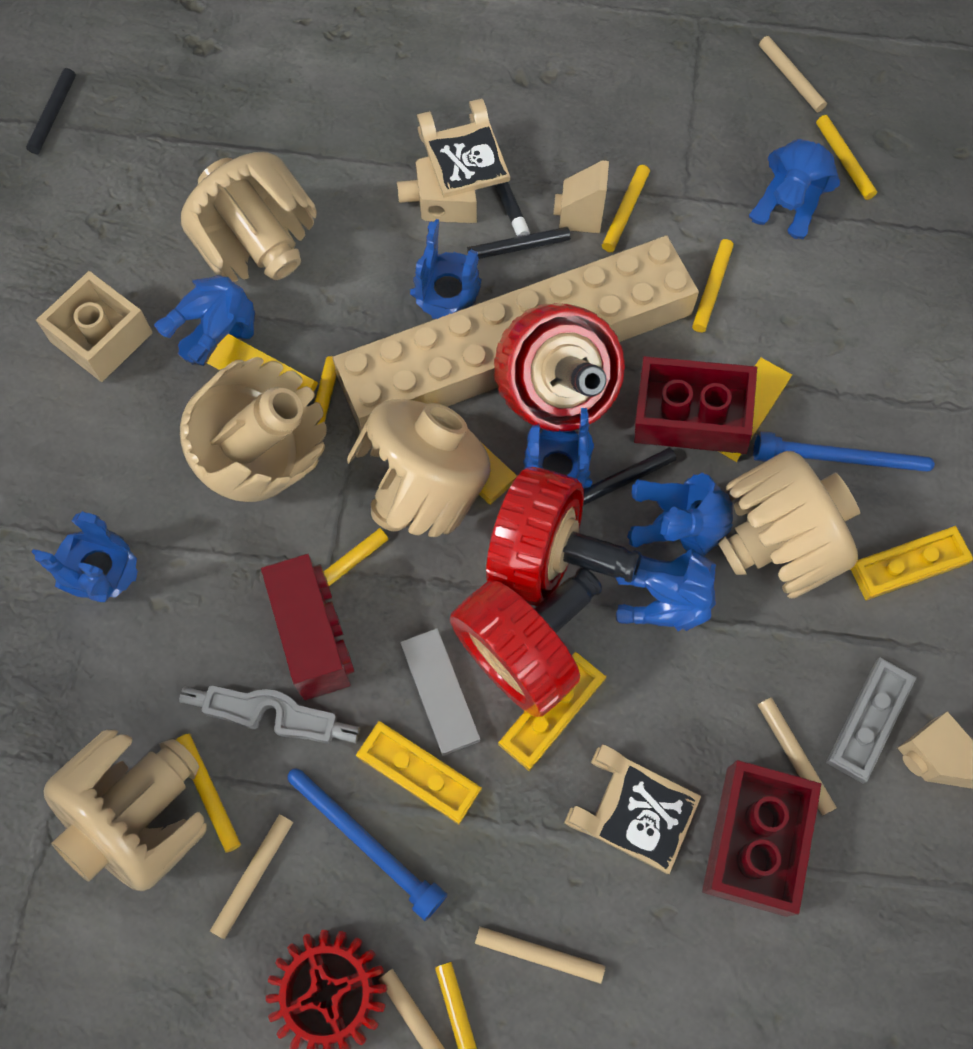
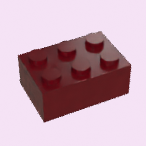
[634,356,758,454]
[261,553,355,701]
[702,760,822,917]

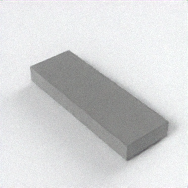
[400,628,480,756]
[826,657,917,784]

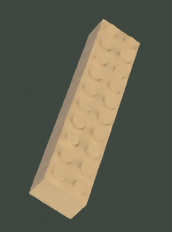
[333,236,699,432]

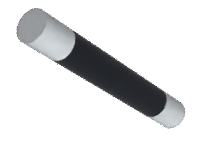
[495,182,530,237]

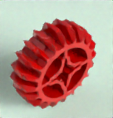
[266,930,388,1049]

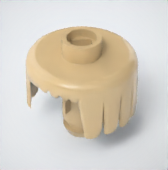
[181,152,317,282]
[180,357,327,502]
[347,399,491,537]
[718,451,860,599]
[44,729,207,891]

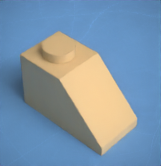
[554,161,609,233]
[898,711,973,789]

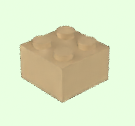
[36,271,153,382]

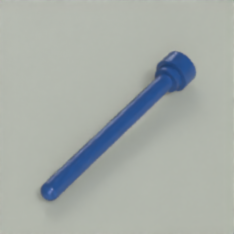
[753,431,935,472]
[287,768,448,922]

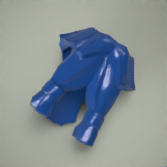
[749,139,840,239]
[410,219,482,319]
[154,275,255,366]
[523,408,594,488]
[627,472,733,556]
[32,511,138,602]
[616,548,716,631]

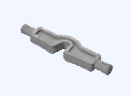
[179,686,360,744]

